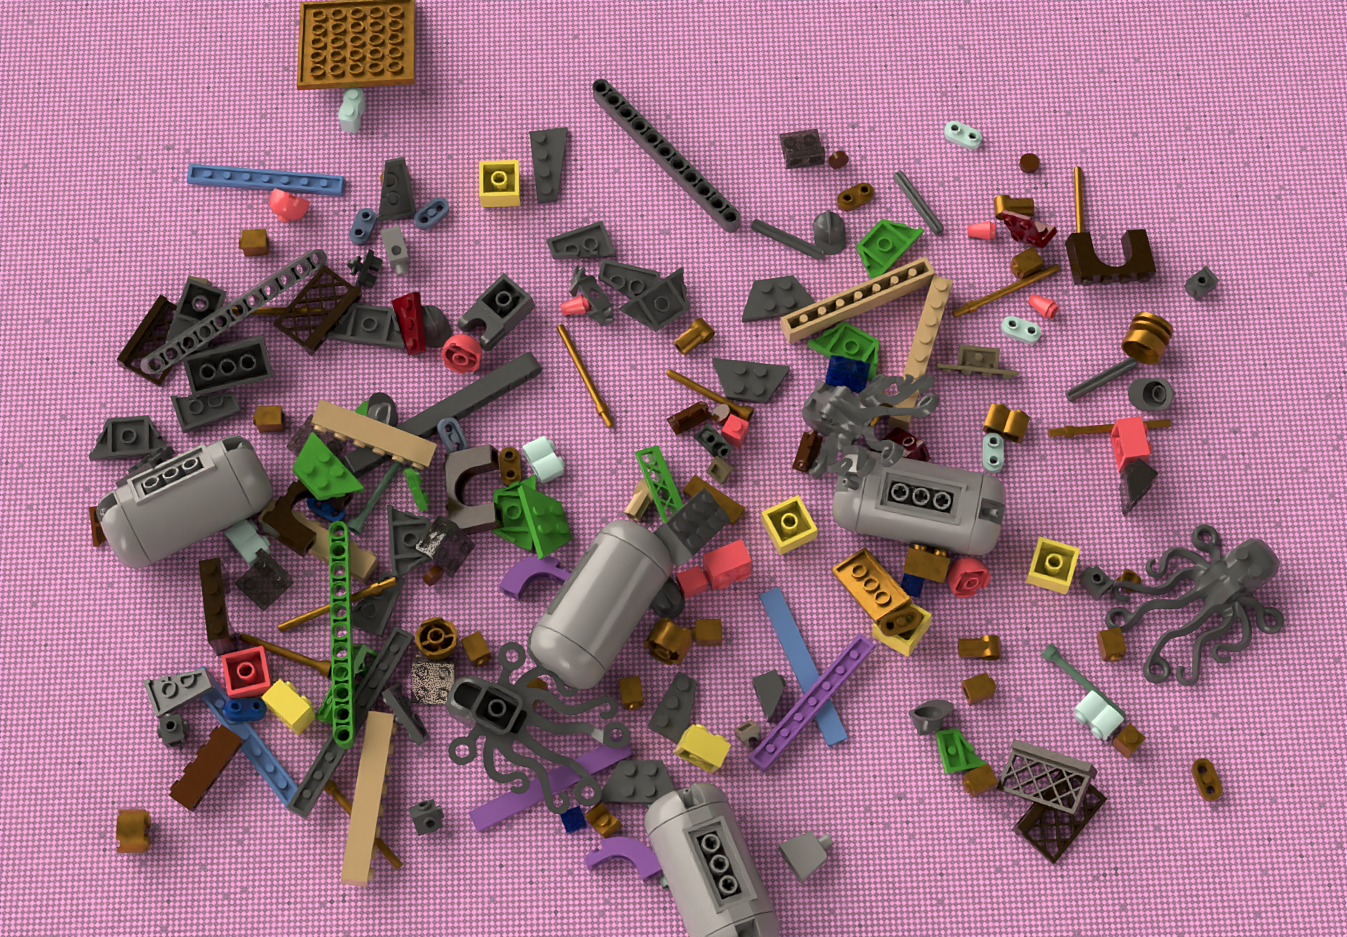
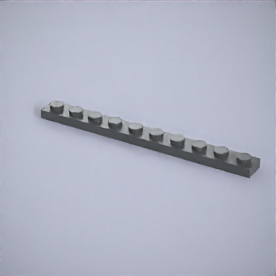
[286,626,414,820]

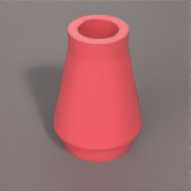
[967,221,996,240]
[1028,293,1059,319]
[560,294,591,316]

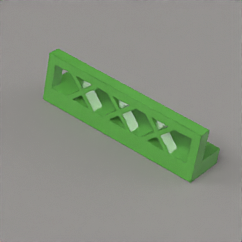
[635,445,683,523]
[315,643,379,725]

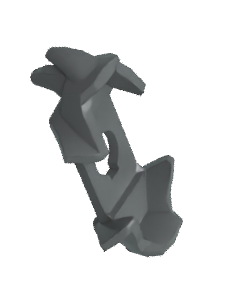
[569,266,615,326]

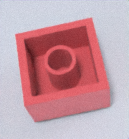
[1110,416,1152,472]
[703,539,752,590]
[221,645,273,699]

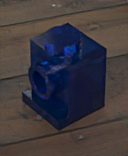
[901,573,925,598]

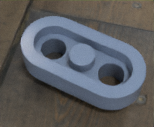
[414,197,450,230]
[349,208,377,246]
[437,418,468,453]

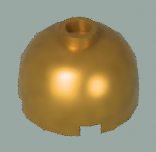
[415,617,458,661]

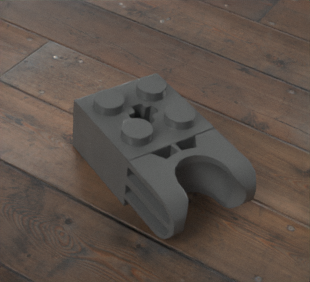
[458,273,536,351]
[166,278,227,350]

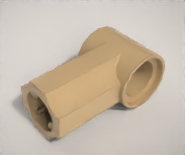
[624,479,660,522]

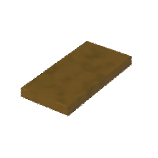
[831,547,913,626]

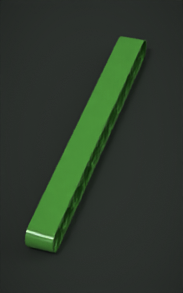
[328,521,356,749]

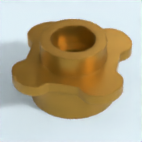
[1116,569,1141,593]

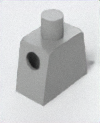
[380,225,410,276]
[778,831,834,884]

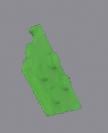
[856,219,924,279]
[807,321,879,381]
[292,432,364,501]
[402,466,430,512]
[491,474,537,552]
[518,485,572,560]

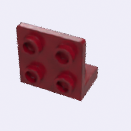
[1001,210,1057,248]
[870,427,931,462]

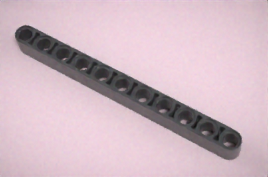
[592,79,740,233]
[140,249,327,374]
[340,352,542,479]

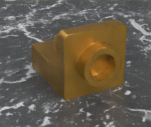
[584,802,622,839]

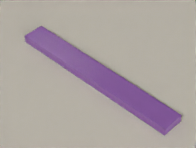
[748,633,876,773]
[468,736,633,833]

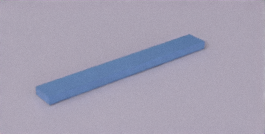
[187,164,345,197]
[759,587,848,747]
[200,666,298,807]

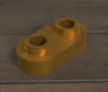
[837,182,874,212]
[499,447,522,487]
[879,607,922,637]
[1191,758,1223,802]

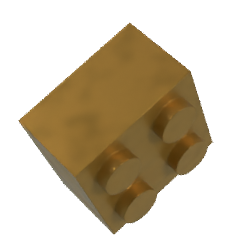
[903,544,950,583]

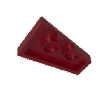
[391,292,426,356]

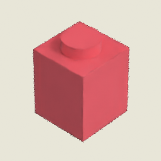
[721,414,749,448]
[676,565,710,599]

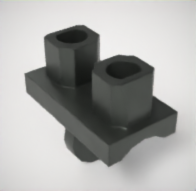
[347,249,383,288]
[693,422,733,459]

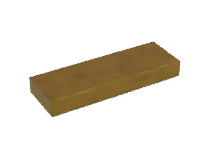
[683,474,745,526]

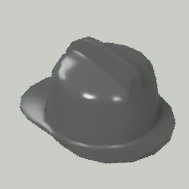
[813,209,846,255]
[421,304,452,348]
[1128,378,1176,411]
[366,392,398,427]
[651,577,685,619]
[908,700,954,736]

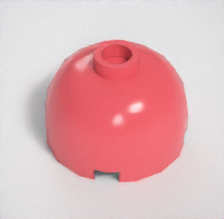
[269,189,310,223]
[441,334,482,374]
[947,557,991,598]

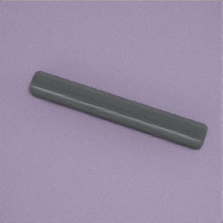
[893,170,944,235]
[751,219,825,260]
[1065,357,1137,402]

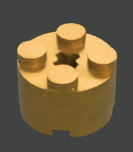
[644,617,693,666]
[116,809,151,853]

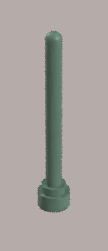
[346,461,402,535]
[1041,643,1126,718]

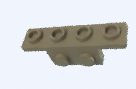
[936,344,1019,379]

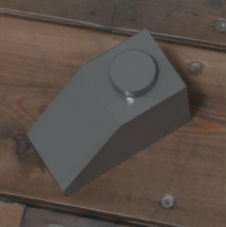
[752,669,786,722]

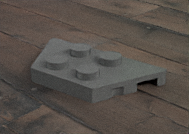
[619,267,690,332]
[742,275,816,323]
[327,303,405,350]
[712,358,790,404]
[89,415,167,461]
[115,446,175,488]
[387,505,433,579]
[599,760,676,805]

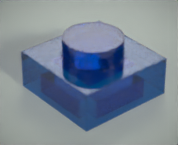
[560,805,587,835]

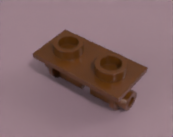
[666,401,712,436]
[792,430,823,474]

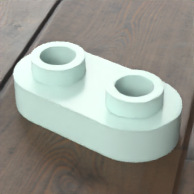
[944,121,982,150]
[1001,316,1041,344]
[982,433,1004,474]

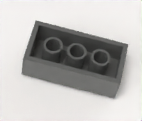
[182,334,274,396]
[653,487,731,568]

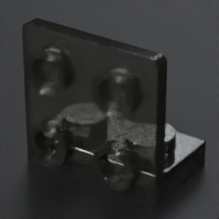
[779,129,825,170]
[414,516,475,578]
[235,548,294,611]
[411,655,458,705]

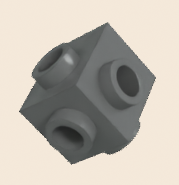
[157,713,190,748]
[409,799,445,836]

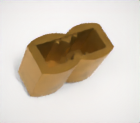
[982,403,1030,444]

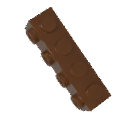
[169,724,245,812]

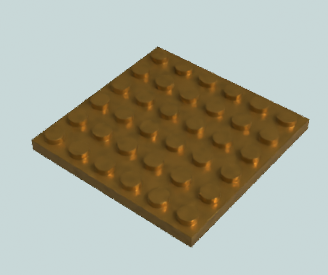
[296,0,415,91]

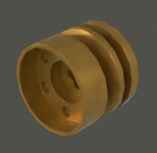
[1121,312,1174,365]

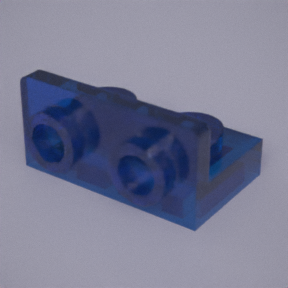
[825,355,871,393]

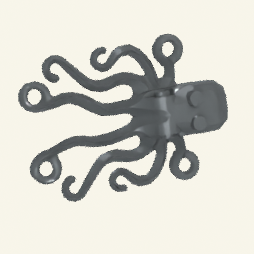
[801,374,940,478]
[1105,524,1284,686]
[445,642,630,814]

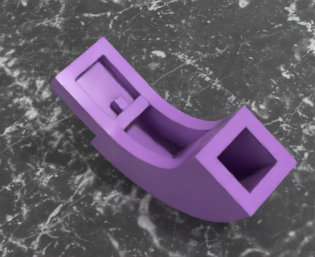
[499,556,572,601]
[584,837,663,883]

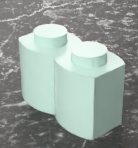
[338,87,366,133]
[522,436,565,485]
[224,519,271,567]
[1073,690,1124,741]

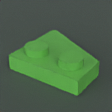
[935,728,986,775]

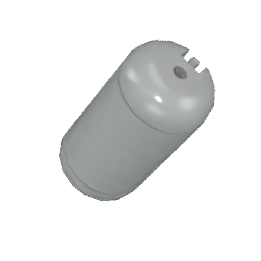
[96,435,273,569]
[832,450,1006,556]
[527,519,674,690]
[644,782,780,937]

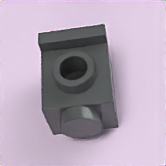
[1184,265,1219,301]
[1079,565,1115,601]

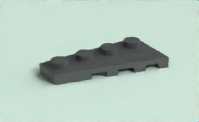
[529,127,568,204]

